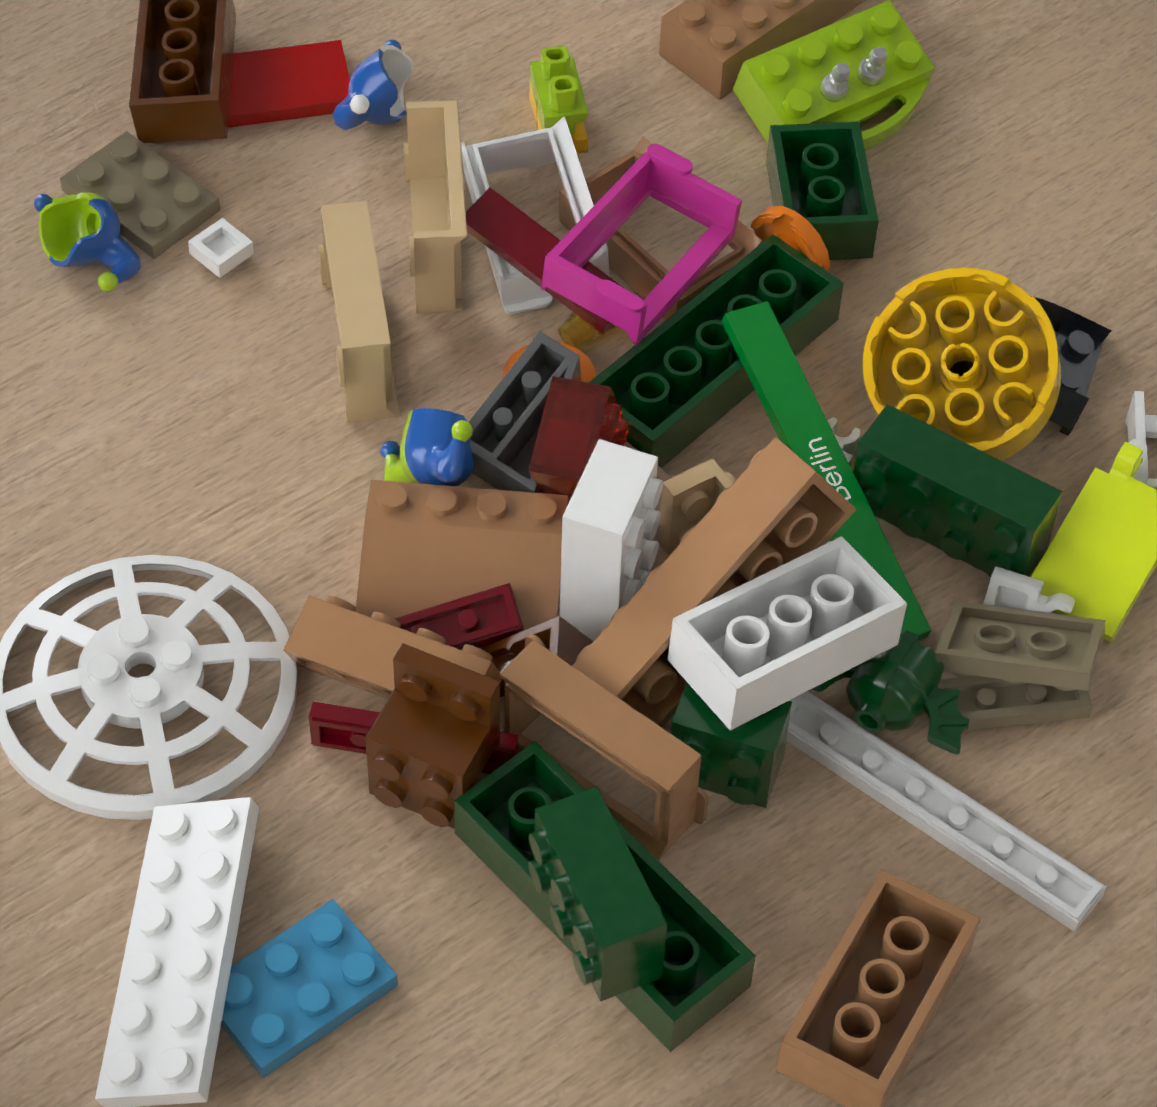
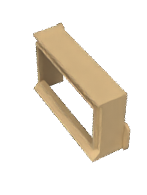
[403,100,467,313]
[318,200,400,422]

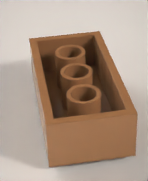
[776,869,980,1107]

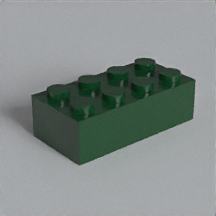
[853,404,1063,577]

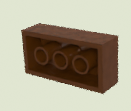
[129,0,236,143]

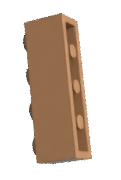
[283,595,502,699]

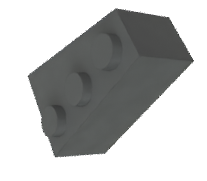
[469,332,581,493]

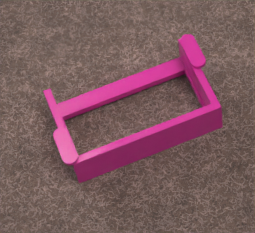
[541,144,742,346]

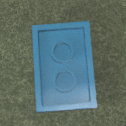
[221,899,398,1078]

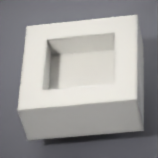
[188,218,254,278]

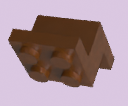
[365,643,500,829]

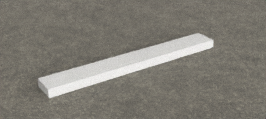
[786,691,1107,932]

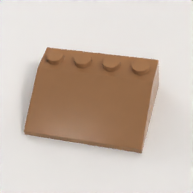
[355,480,569,630]

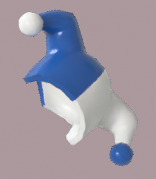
[332,39,413,130]

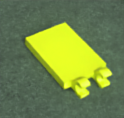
[1031,441,1157,643]

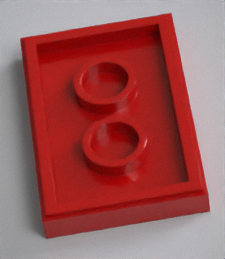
[228,40,350,128]

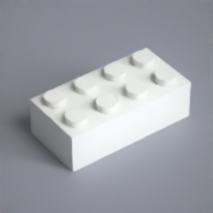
[560,439,663,641]
[667,536,907,730]

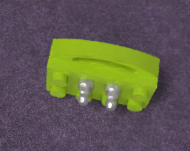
[733,0,935,150]

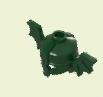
[812,630,970,755]

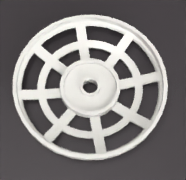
[0,555,298,820]

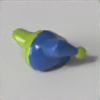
[34,192,141,292]
[380,408,474,486]

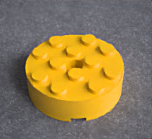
[863,267,1061,461]

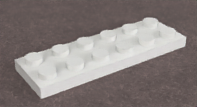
[95,797,259,1107]

